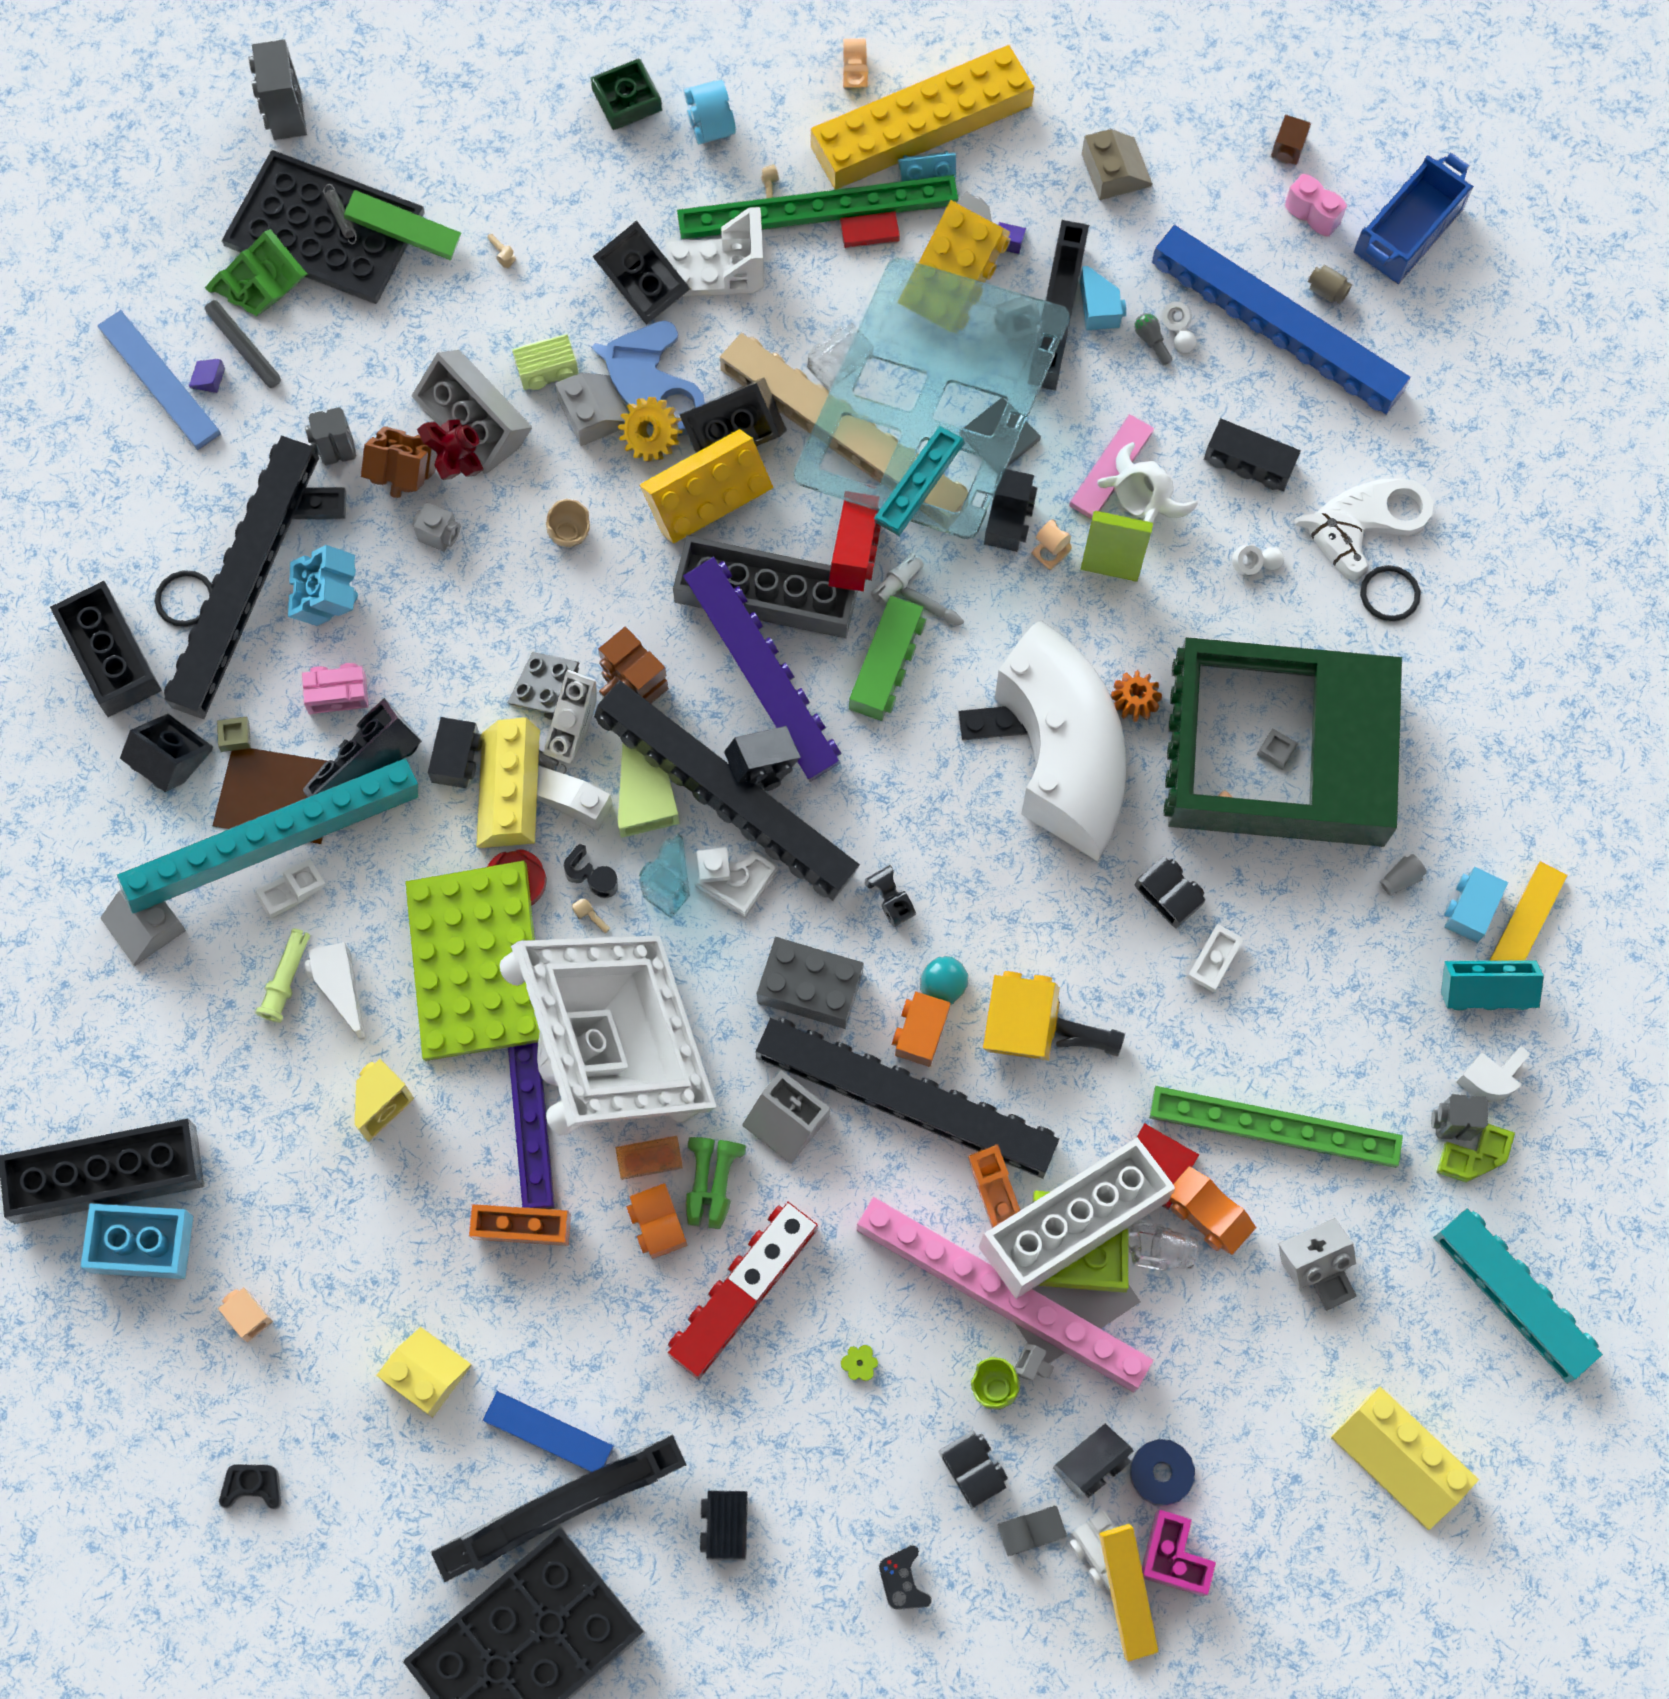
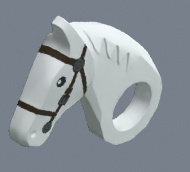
[1294,478,1433,580]

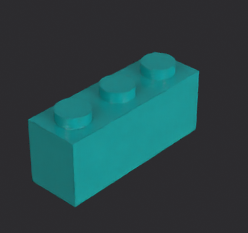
[1441,960,1544,1011]

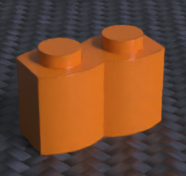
[626,1183,688,1259]

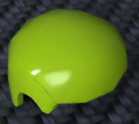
[971,1357,1020,1410]

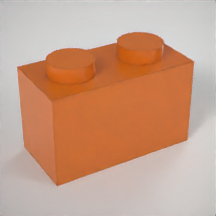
[891,991,951,1067]

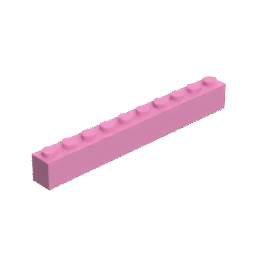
[857,1197,1153,1393]

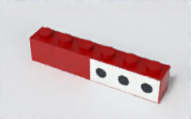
[667,1201,818,1380]

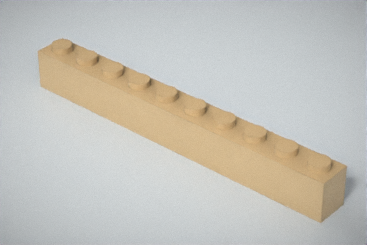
[720,332,970,531]

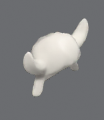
[1097,442,1198,523]

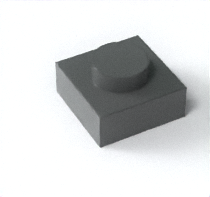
[1313,1271,1357,1311]

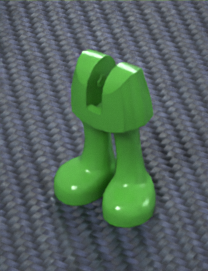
[686,1137,746,1230]

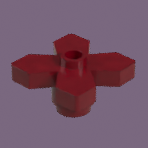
[417,419,484,480]

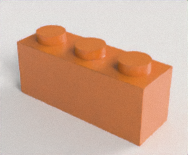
[469,1204,571,1246]

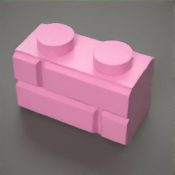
[302,663,369,714]

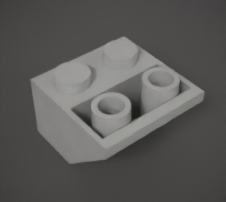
[742,1070,830,1164]

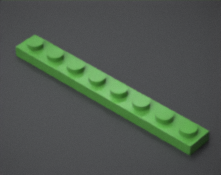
[1149,1086,1403,1168]

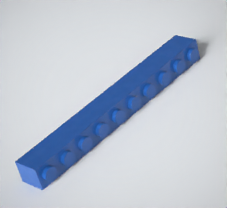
[1152,224,1411,415]

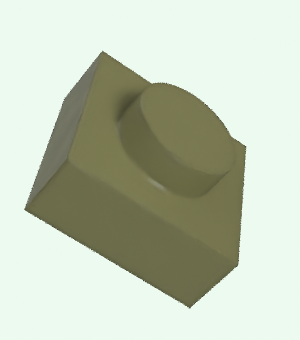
[217,716,251,752]

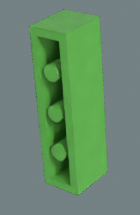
[849,595,927,721]

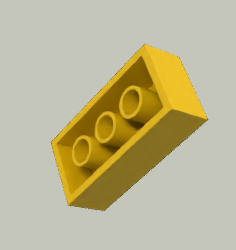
[639,429,774,544]

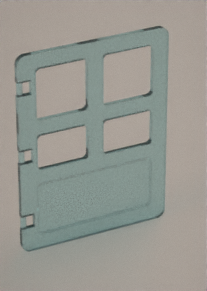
[794,258,1070,539]

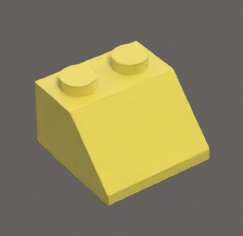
[354,1059,415,1142]
[376,1327,472,1418]

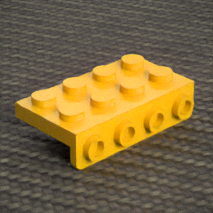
[897,200,1010,335]

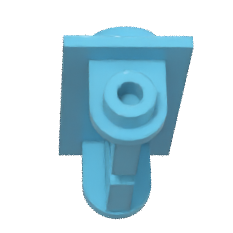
[898,150,956,181]

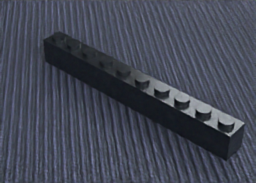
[164,435,319,719]
[594,680,860,901]
[755,1018,1059,1179]

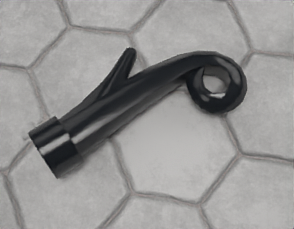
[1056,998,1126,1057]

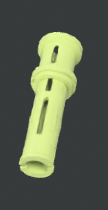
[255,929,310,1023]

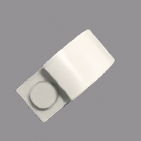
[1456,1046,1531,1102]

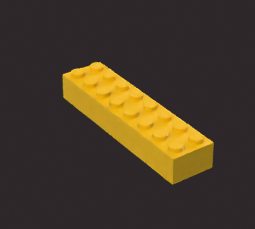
[810,44,1035,190]

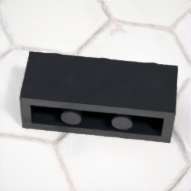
[1203,418,1301,492]

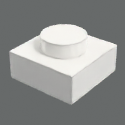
[697,847,730,883]

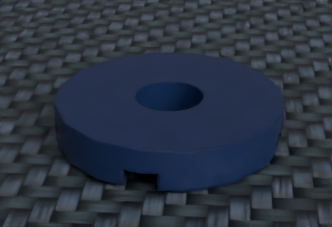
[1129,1439,1195,1506]

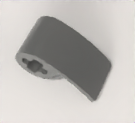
[997,1506,1066,1556]

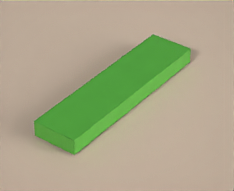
[344,190,461,261]

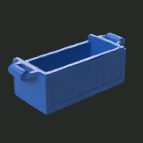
[1353,153,1474,285]

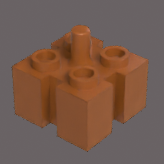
[361,426,437,498]
[598,626,668,704]

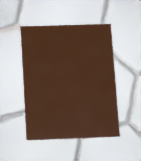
[212,748,327,844]

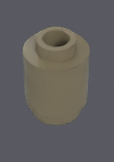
[1308,265,1352,304]

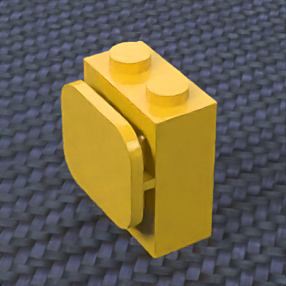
[983,971,1060,1061]

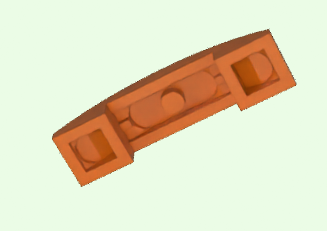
[968,1145,1021,1228]

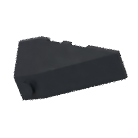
[303,698,422,798]

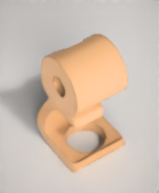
[843,38,868,88]
[1031,520,1072,570]

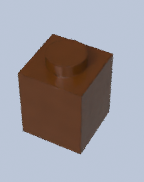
[1271,114,1312,165]

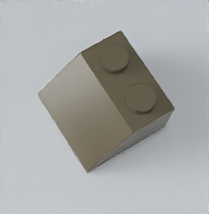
[1081,129,1152,201]

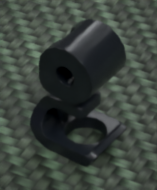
[563,844,618,898]
[865,865,916,927]

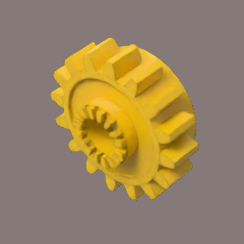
[618,397,682,461]

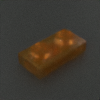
[615,1136,683,1180]

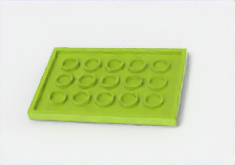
[405,861,540,1061]

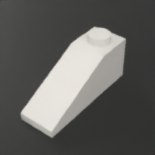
[537,766,613,831]
[305,942,365,1039]

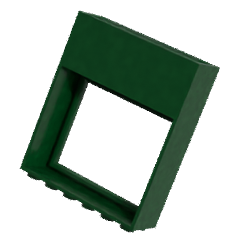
[1163,637,1402,847]

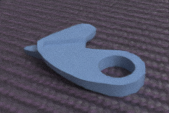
[591,320,705,436]

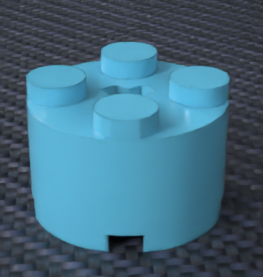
[683,79,736,145]

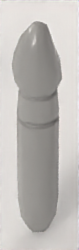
[900,587,964,625]

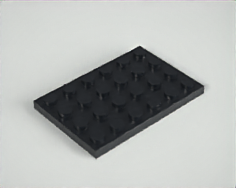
[222,149,425,304]

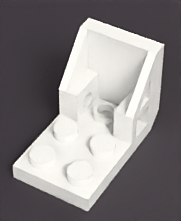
[666,207,764,296]

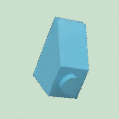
[1079,266,1127,331]

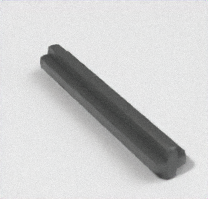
[204,300,281,388]

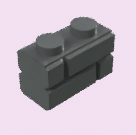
[305,407,357,465]
[1431,1094,1488,1141]

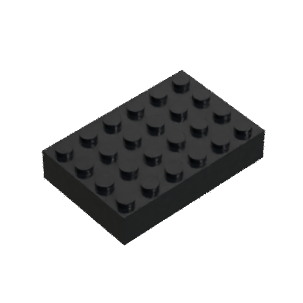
[402,1527,646,1699]

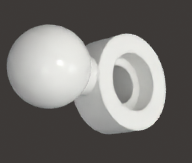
[1162,301,1197,354]
[1232,545,1284,575]

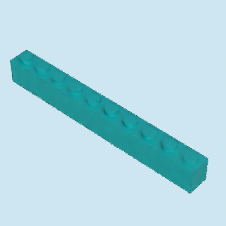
[117,758,418,914]

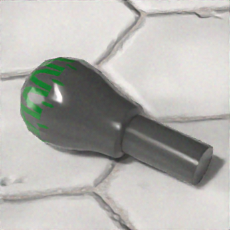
[1134,313,1173,365]

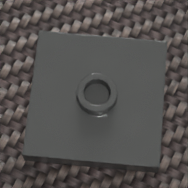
[959,397,1041,475]

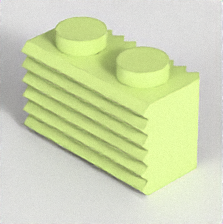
[512,334,579,390]

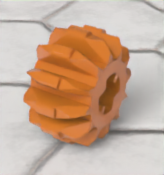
[1111,670,1162,722]

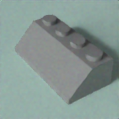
[411,350,533,474]

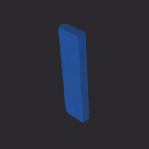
[483,1391,614,1472]

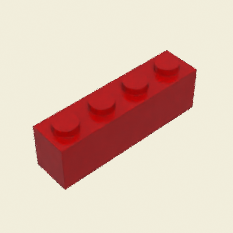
[828,492,881,592]

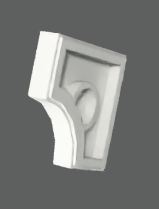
[695,851,779,918]

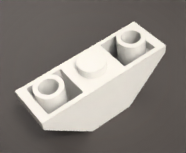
[543,670,597,764]

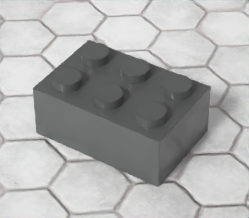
[248,39,307,140]
[757,936,864,1029]

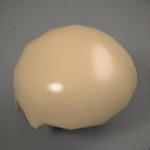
[546,499,590,547]

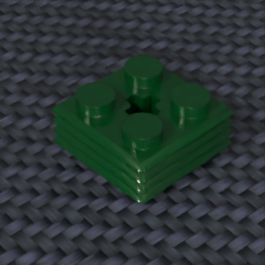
[590,58,663,130]

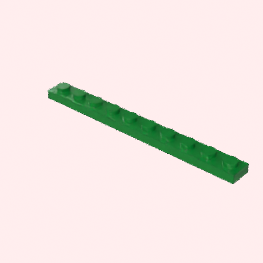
[677,175,959,240]

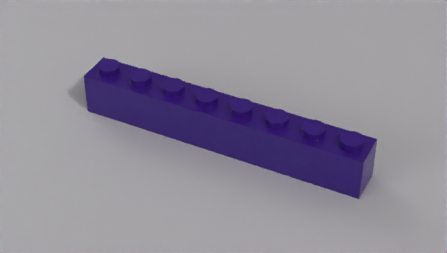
[683,557,842,782]

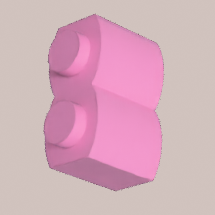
[1285,174,1347,237]

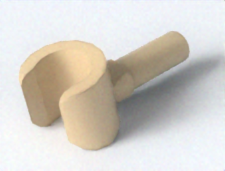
[761,165,779,198]
[487,234,516,268]
[572,899,610,933]

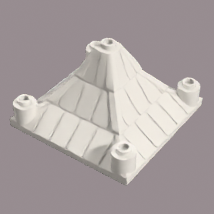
[500,935,717,1135]

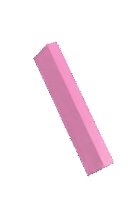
[1069,414,1154,519]

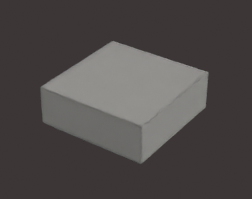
[1257,728,1298,770]

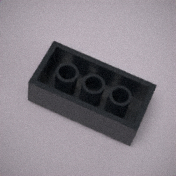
[50,581,162,717]

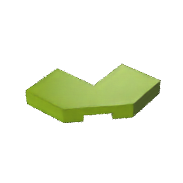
[1436,1124,1515,1183]

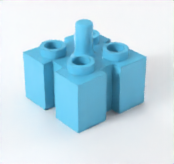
[288,545,358,626]

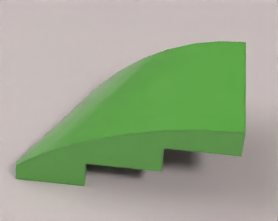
[205,229,307,316]

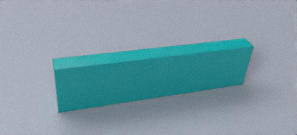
[874,425,965,536]

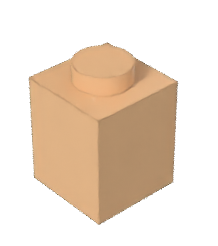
[218,1287,273,1342]

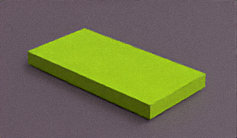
[1080,511,1153,582]

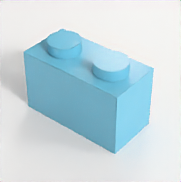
[1444,867,1508,943]

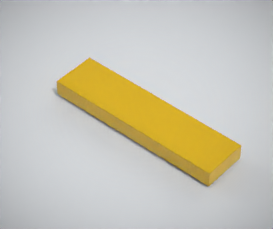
[1489,861,1568,961]
[1099,1524,1159,1662]

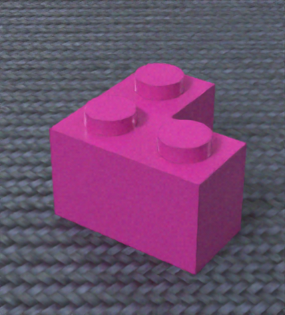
[1142,1510,1216,1597]

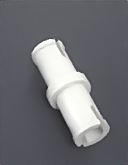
[871,553,924,606]

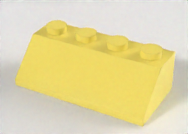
[476,717,540,848]
[1331,1386,1479,1530]

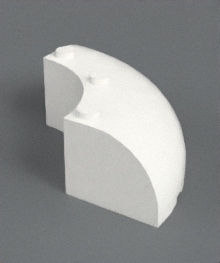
[994,621,1127,862]

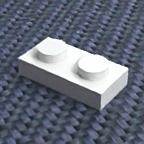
[1187,924,1244,993]

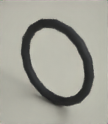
[1360,565,1421,622]
[154,570,212,627]

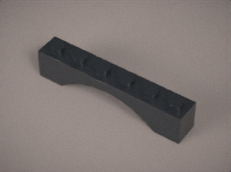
[1028,220,1089,390]

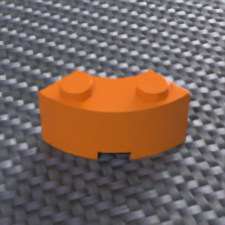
[1169,1167,1257,1255]

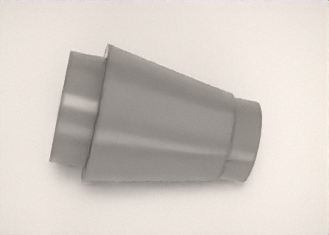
[1380,854,1427,896]

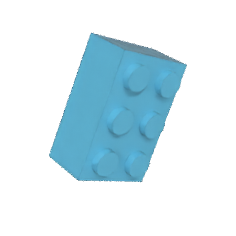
[80,1204,194,1279]

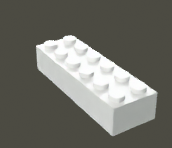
[979,1138,1175,1299]

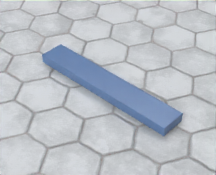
[97,310,221,451]

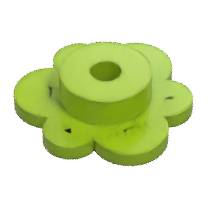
[841,1345,878,1381]

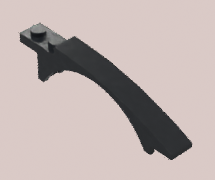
[431,1434,687,1583]

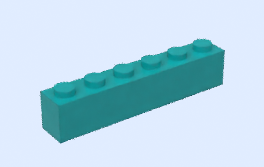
[1433,1208,1603,1383]

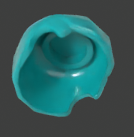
[920,956,968,1005]

